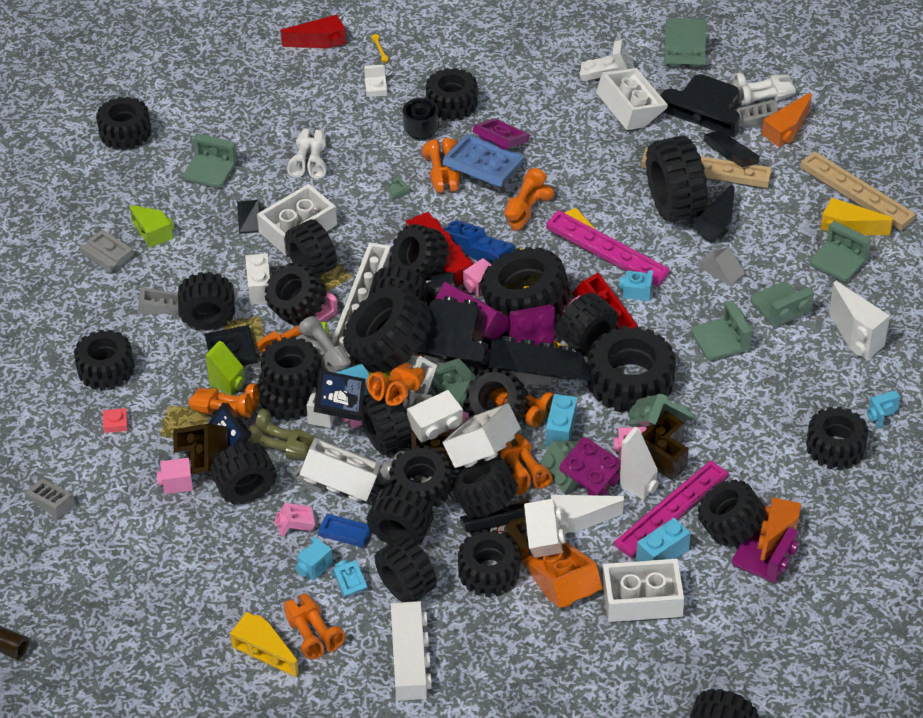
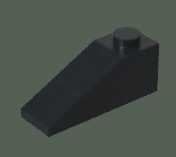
[692,184,735,243]

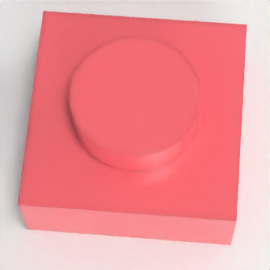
[103,408,128,433]

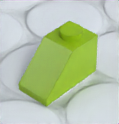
[129,205,174,248]
[205,341,246,395]

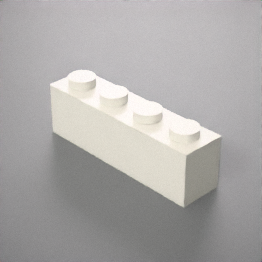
[391,601,432,701]

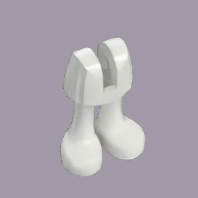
[733,72,796,106]
[287,129,327,178]

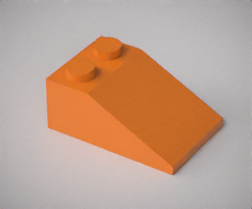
[521,542,603,608]

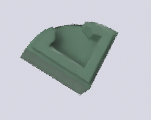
[389,176,411,201]

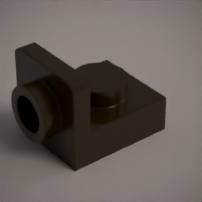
[504,516,529,561]

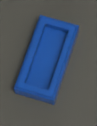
[318,514,372,548]

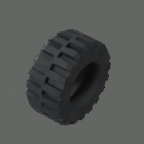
[646,135,708,223]
[481,247,571,318]
[343,284,431,373]
[587,326,676,413]

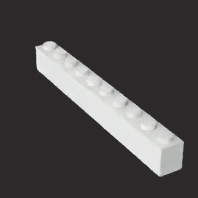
[307,242,392,428]

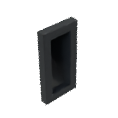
[237,199,259,234]

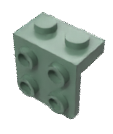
[664,18,707,67]
[183,133,238,188]
[810,220,872,282]
[750,281,814,328]
[691,300,753,361]
[431,359,476,408]
[627,394,695,427]
[540,440,579,494]

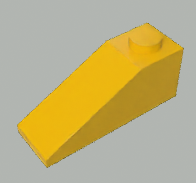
[820,198,894,235]
[230,612,299,677]

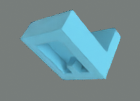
[867,390,900,428]
[331,559,367,598]

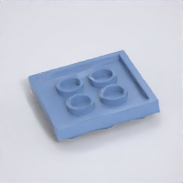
[443,133,525,187]

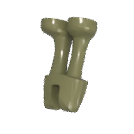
[248,408,316,460]

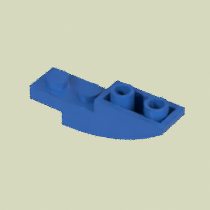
[443,220,515,264]

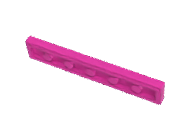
[546,210,670,287]
[614,460,729,559]

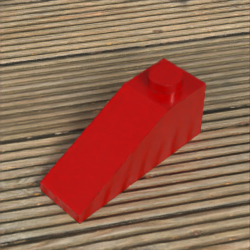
[280,14,346,49]
[571,272,638,330]

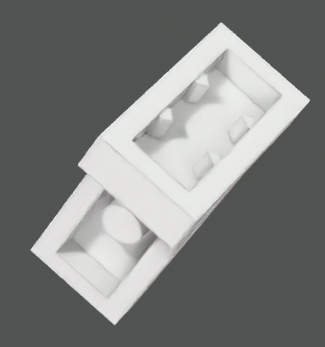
[580,40,635,81]

